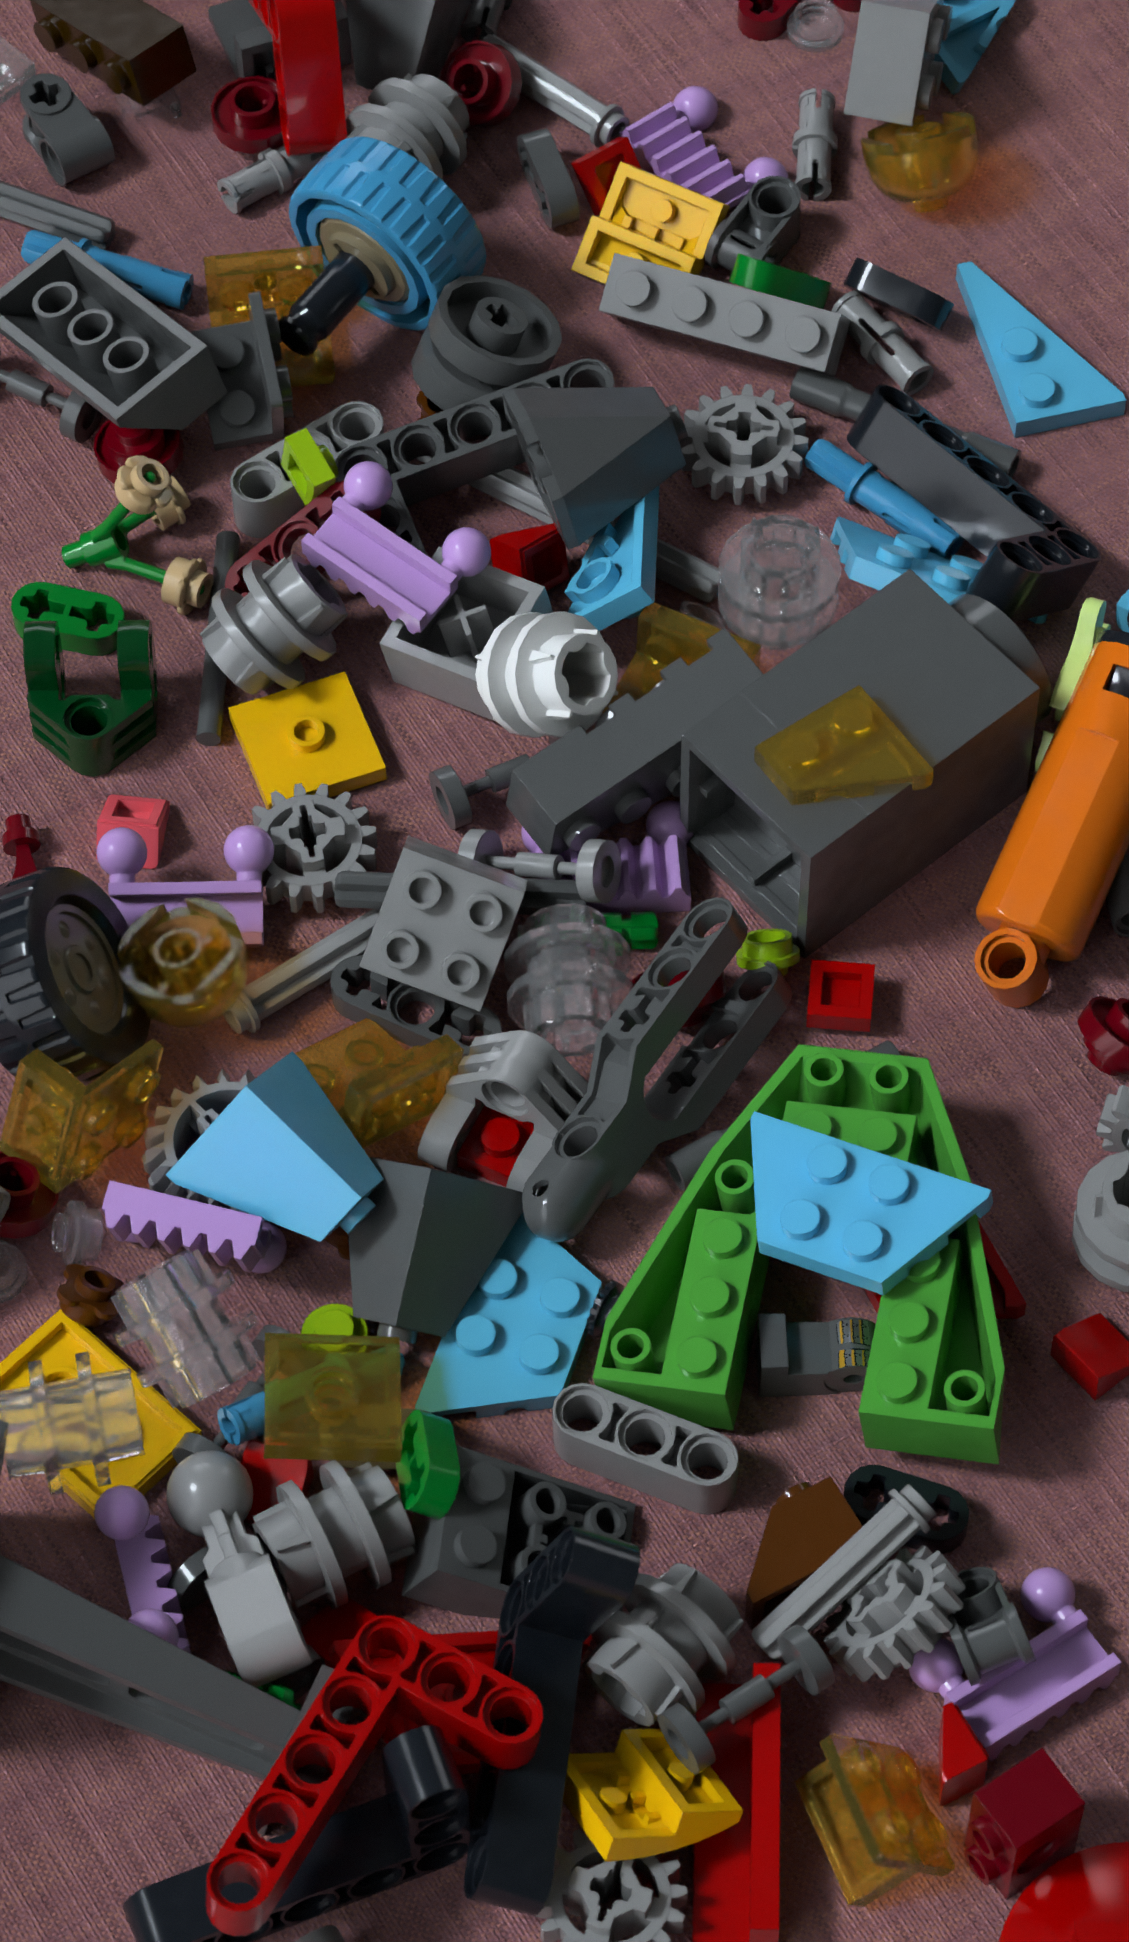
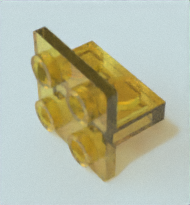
[795,1734,955,1907]

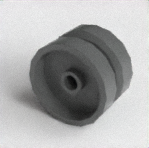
[411,275,562,411]

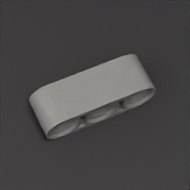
[230,401,384,538]
[552,1383,738,1515]

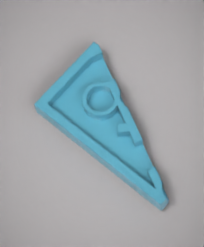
[956,261,1126,438]
[564,485,660,631]

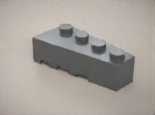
[506,628,764,855]

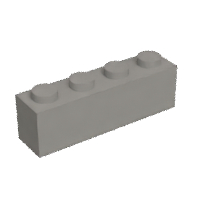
[599,253,851,377]

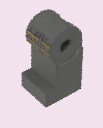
[755,1314,876,1397]

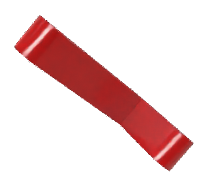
[248,0,347,157]
[206,1615,543,1936]

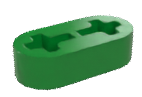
[729,253,832,309]
[11,582,125,656]
[395,1409,460,1520]

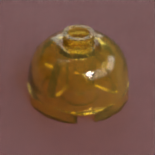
[860,112,979,212]
[117,897,250,1028]

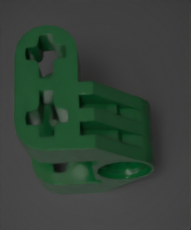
[23,620,158,777]

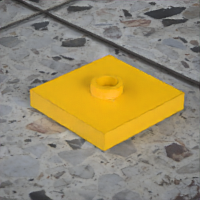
[228,671,387,810]

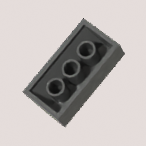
[0,237,228,430]

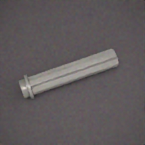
[482,34,629,147]
[219,909,380,1034]
[752,1484,936,1661]

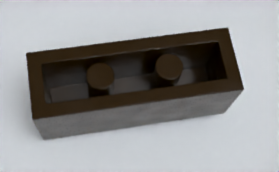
[30,0,197,107]

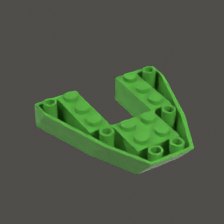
[593,1044,1005,1465]

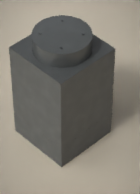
[680,569,1052,959]

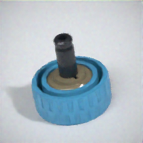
[278,137,486,356]

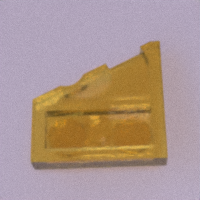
[754,685,934,805]

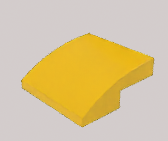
[571,162,730,284]
[563,1728,743,1862]

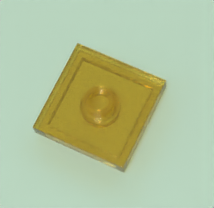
[264,1333,402,1462]

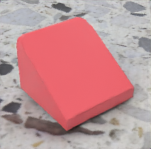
[96,794,170,869]

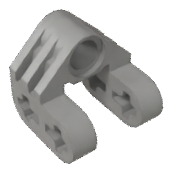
[417,1030,588,1196]

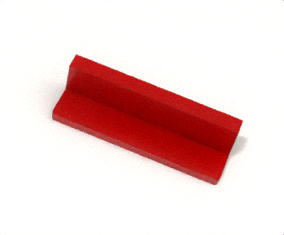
[692,1663,781,1942]

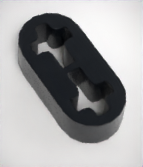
[843,258,954,332]
[843,1464,969,1554]

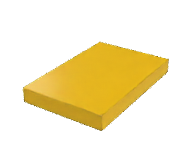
[0,1309,202,1519]

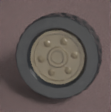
[0,866,151,1092]

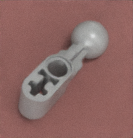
[166,1450,313,1688]

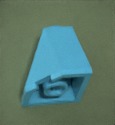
[166,1051,384,1242]

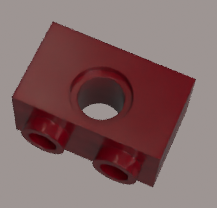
[964,1748,1085,1900]

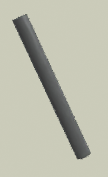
[196,531,240,746]

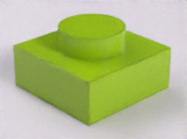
[281,428,338,506]

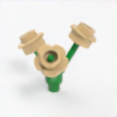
[61,455,213,615]

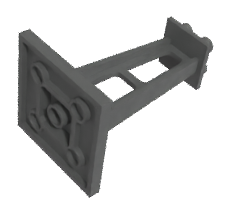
[0,1420,354,1836]

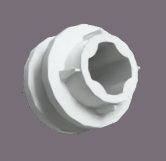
[475,611,618,738]

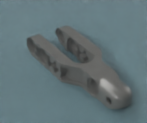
[522,897,793,1242]

